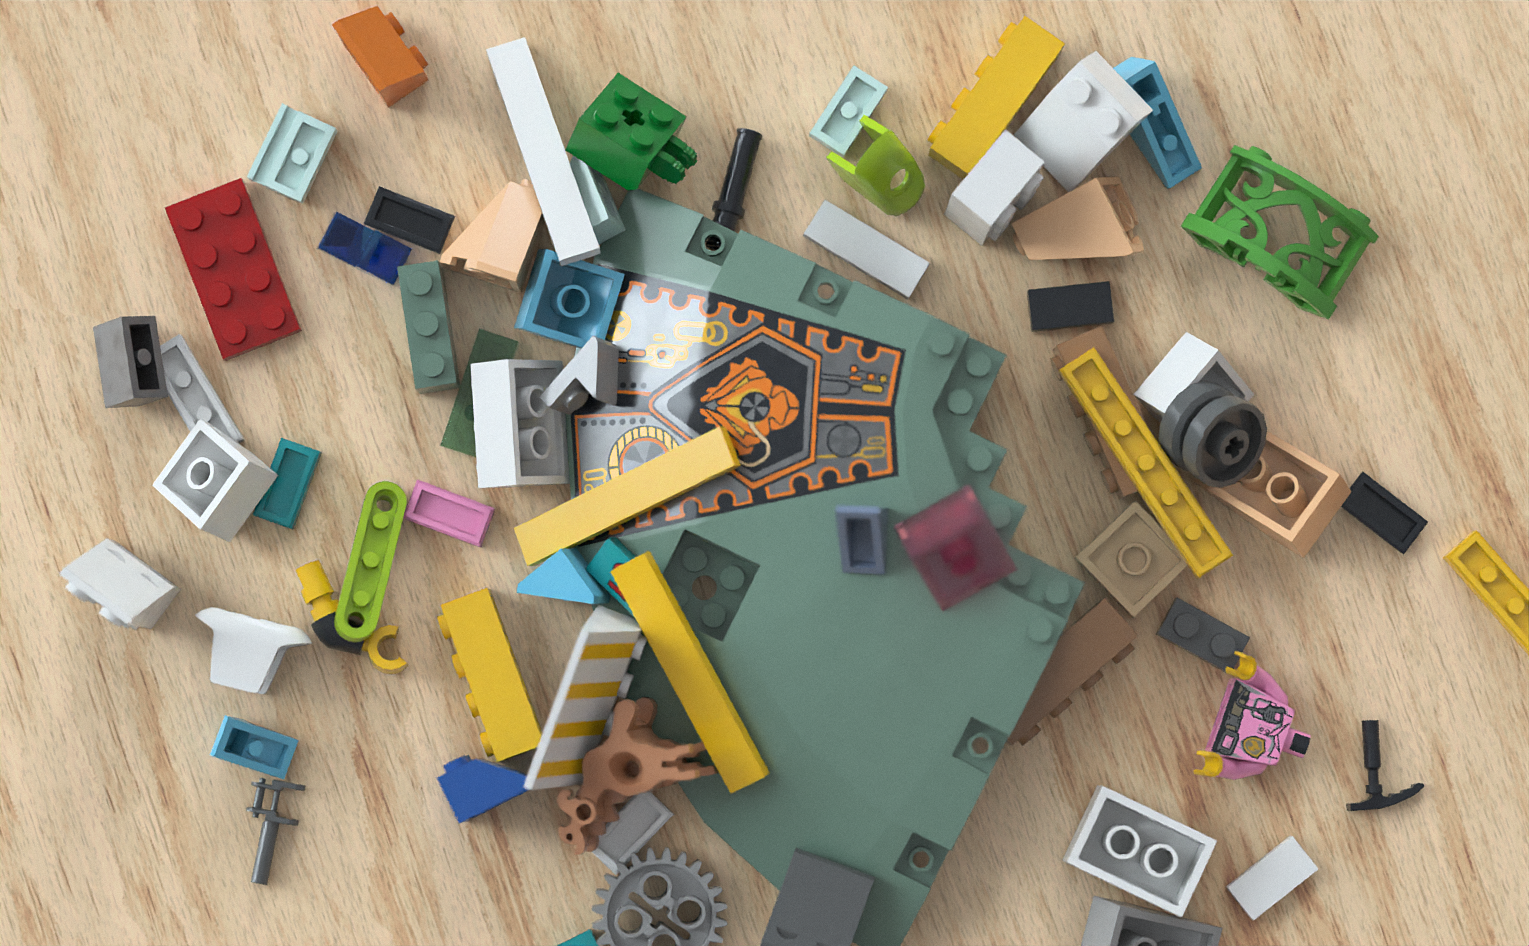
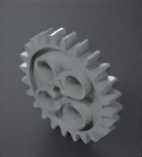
[592,847,727,946]

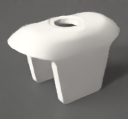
[195,607,312,694]

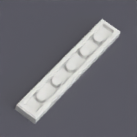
[486,37,601,266]

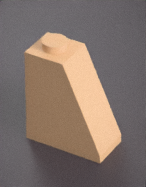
[1011,176,1144,260]
[440,179,545,293]

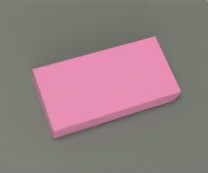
[403,479,496,548]

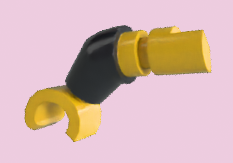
[296,560,408,674]

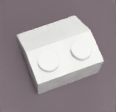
[1134,332,1254,423]
[152,418,278,542]

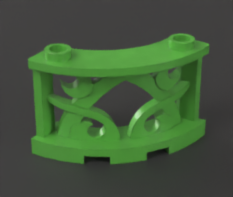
[1181,145,1379,320]

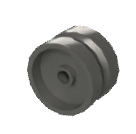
[1158,381,1267,488]

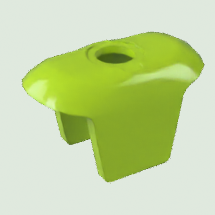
[826,115,925,216]

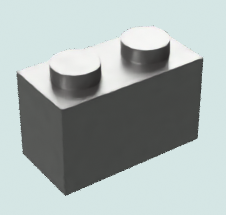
[93,316,168,408]

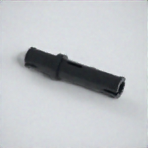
[705,128,763,250]

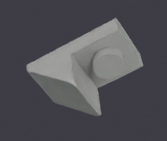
[539,336,619,415]

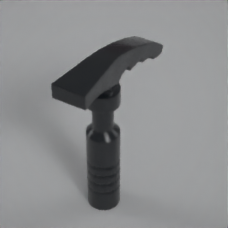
[1346,720,1424,811]

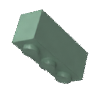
[397,260,461,394]

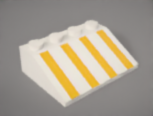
[523,605,647,790]

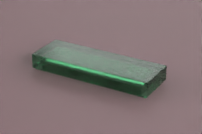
[440,329,519,458]

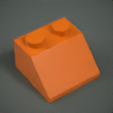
[332,6,429,108]

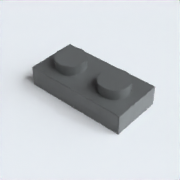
[1156,598,1250,673]

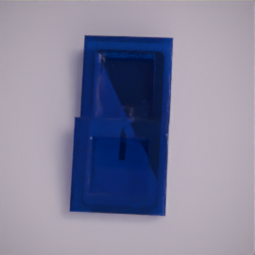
[316,211,412,286]

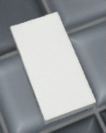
[592,792,673,875]
[1226,836,1318,921]

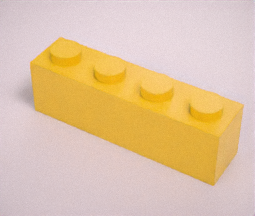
[927,16,1065,180]
[437,588,543,762]

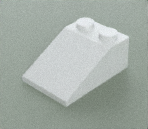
[1014,51,1153,192]

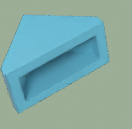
[517,548,610,604]

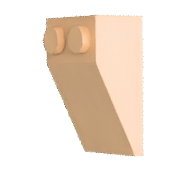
[1194,431,1351,558]

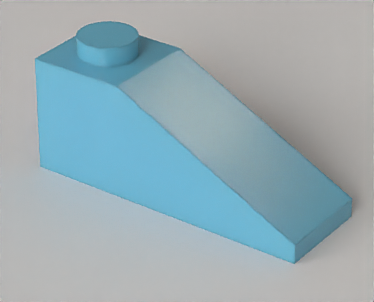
[1113,57,1202,189]

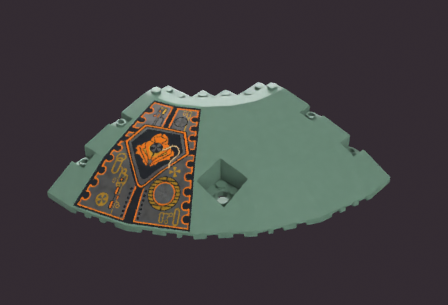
[566,189,1085,946]

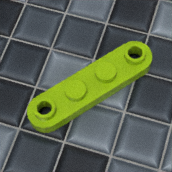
[334,481,407,642]

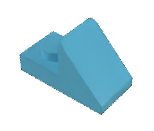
[210,715,299,779]

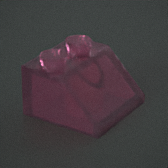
[894,485,1017,611]

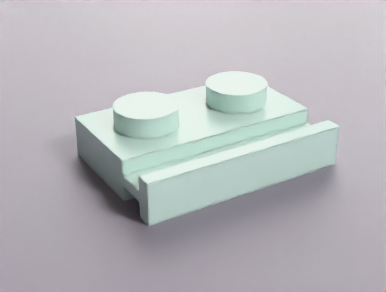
[247,103,338,204]

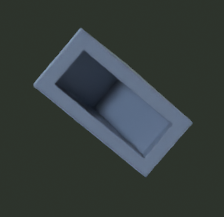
[835,506,888,574]

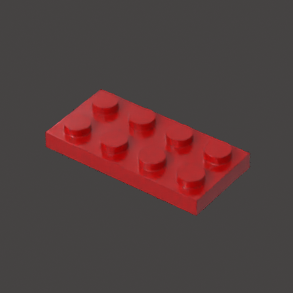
[164,178,302,361]

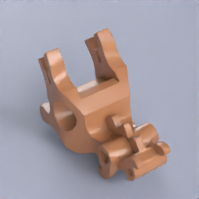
[557,697,719,855]

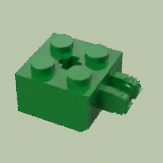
[565,73,698,190]

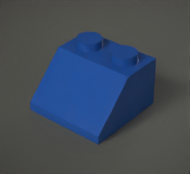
[437,755,530,824]

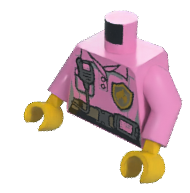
[1193,651,1311,780]

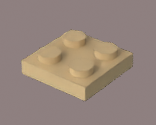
[1075,500,1188,618]

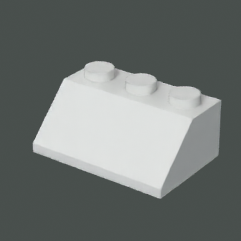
[471,359,570,488]

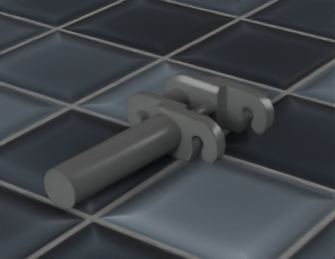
[246,778,306,885]

